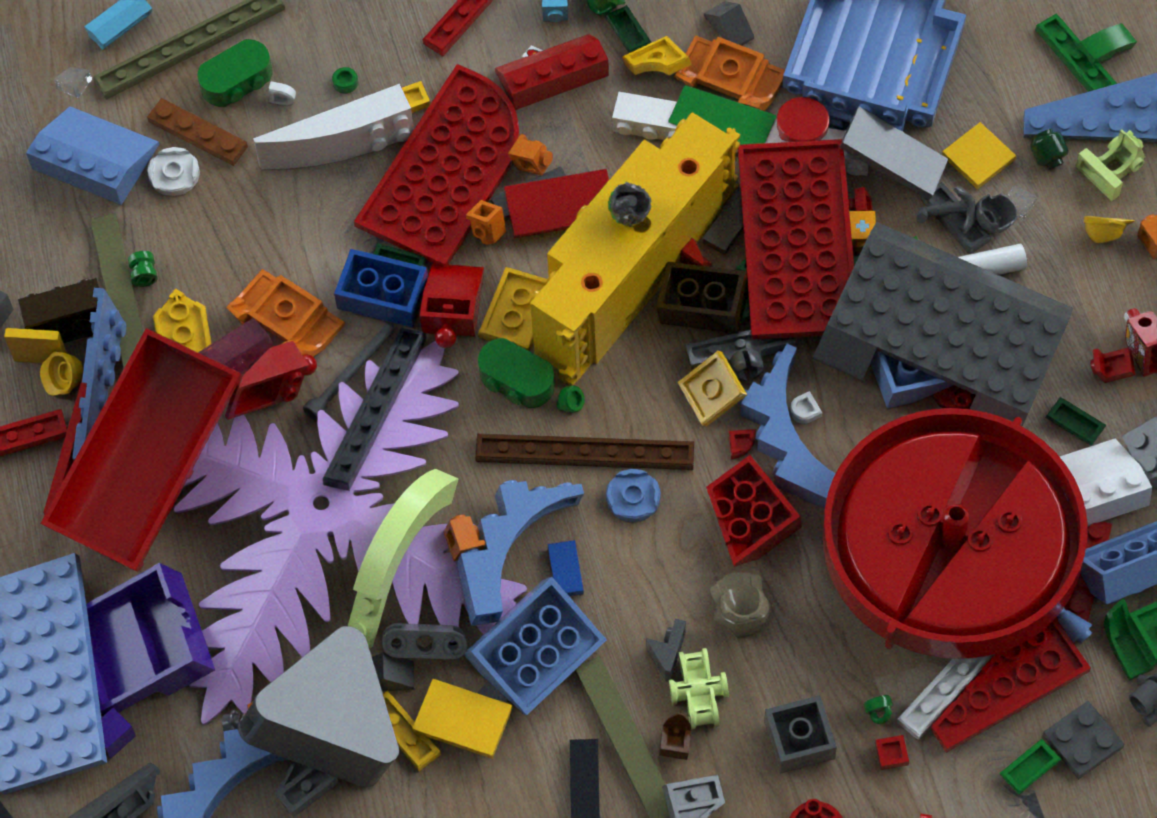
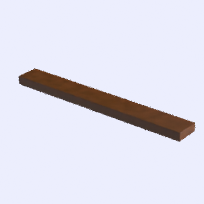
[475,433,694,470]

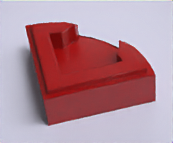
[729,429,756,459]

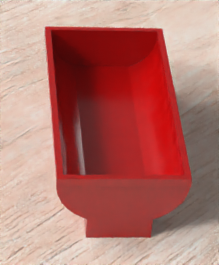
[40,328,243,572]

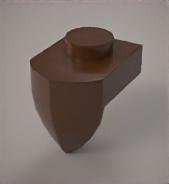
[659,712,691,760]

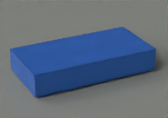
[548,540,584,596]

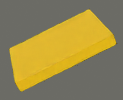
[478,267,547,351]
[412,679,513,759]

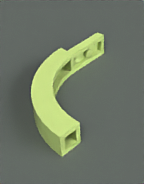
[348,469,458,648]

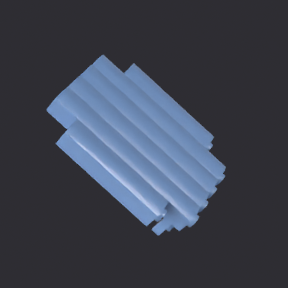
[783,0,966,132]

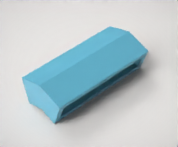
[84,0,152,50]

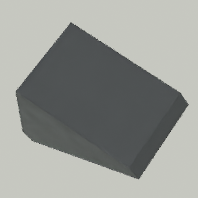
[704,1,754,46]
[372,652,414,691]

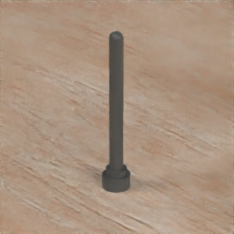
[303,323,395,422]

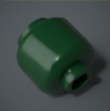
[1030,128,1069,169]

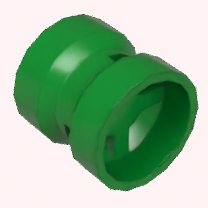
[128,251,158,287]

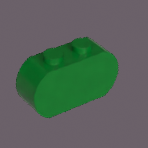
[197,39,273,107]
[478,338,555,408]

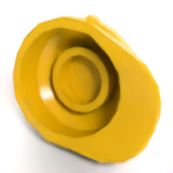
[1084,216,1135,243]
[40,351,84,396]

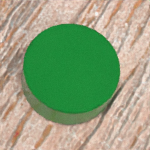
[332,67,358,94]

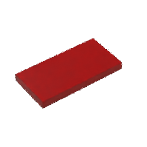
[504,169,609,238]

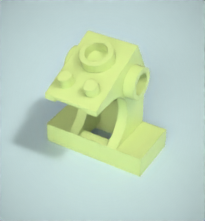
[1076,129,1146,201]

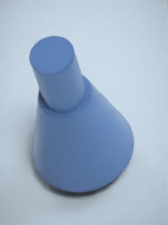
[1057,608,1092,644]

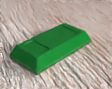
[999,739,1061,795]

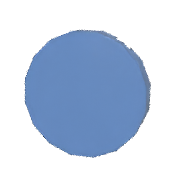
[606,469,661,522]

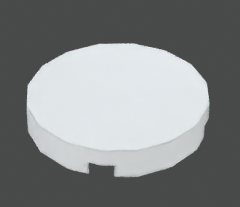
[147,147,200,196]

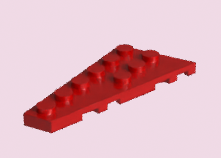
[931,618,1091,753]

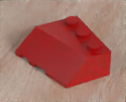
[706,455,802,567]

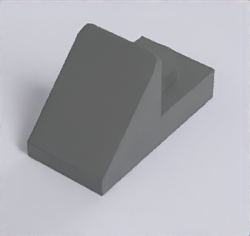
[646,618,686,682]

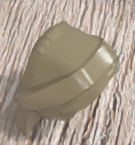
[709,572,772,637]

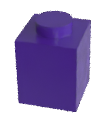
[101,708,136,759]

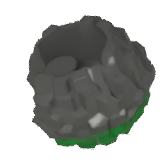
[608,182,652,227]

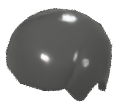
[975,193,1017,233]

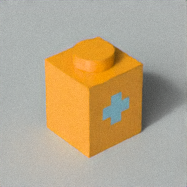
[849,211,876,253]

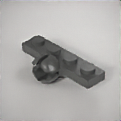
[685,330,796,381]

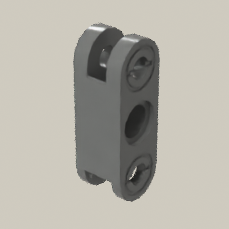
[382,623,467,660]

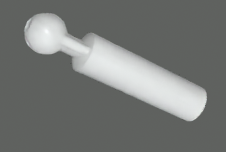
[958,243,1027,275]

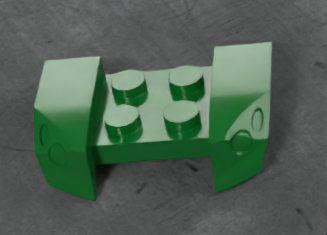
[1104,598,1157,681]

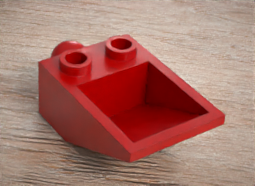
[420,264,485,348]
[225,341,317,420]

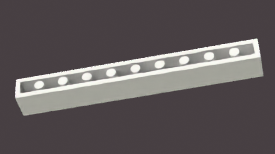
[612,92,869,176]

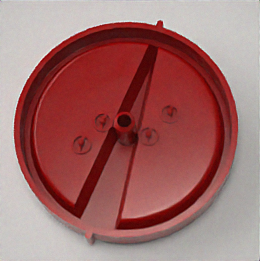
[823,408,1088,659]

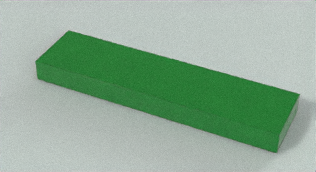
[1035,13,1117,92]

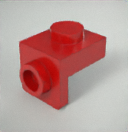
[1090,347,1135,383]

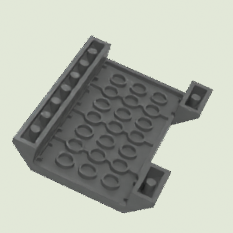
[813,222,1073,426]

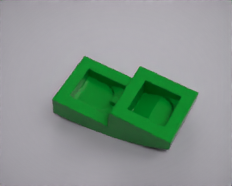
[1078,23,1137,63]

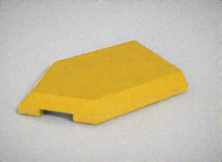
[153,288,213,358]

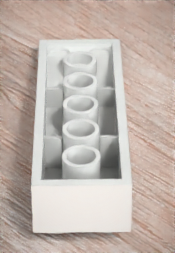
[253,84,414,170]

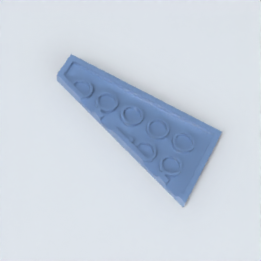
[1023,73,1157,142]
[73,287,126,460]

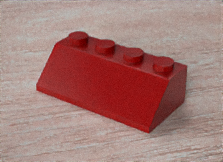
[495,34,609,110]

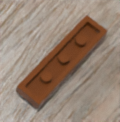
[147,98,248,166]

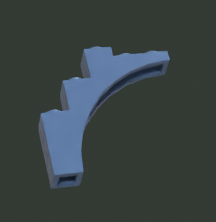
[738,344,836,509]
[456,480,584,626]
[157,729,288,818]

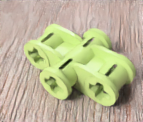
[669,648,729,730]

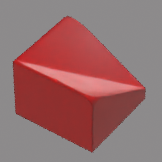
[681,238,713,267]

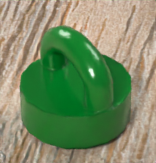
[557,386,585,413]
[863,695,893,724]

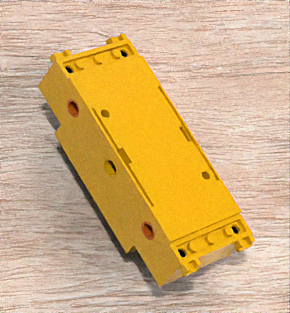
[530,112,740,386]

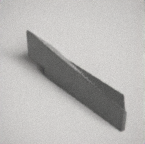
[68,763,160,818]

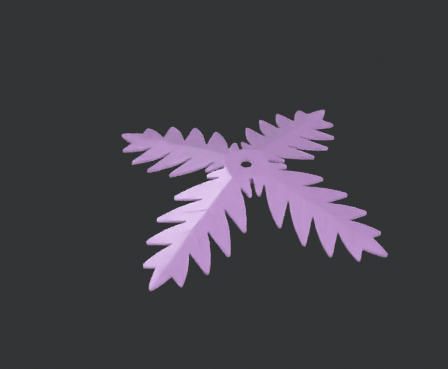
[174,341,527,725]

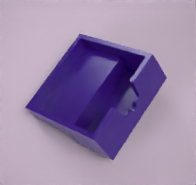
[86,563,215,714]

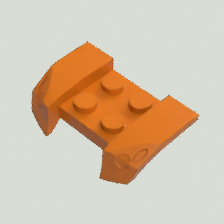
[674,35,785,111]
[226,269,345,357]

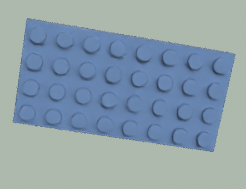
[0,553,107,795]

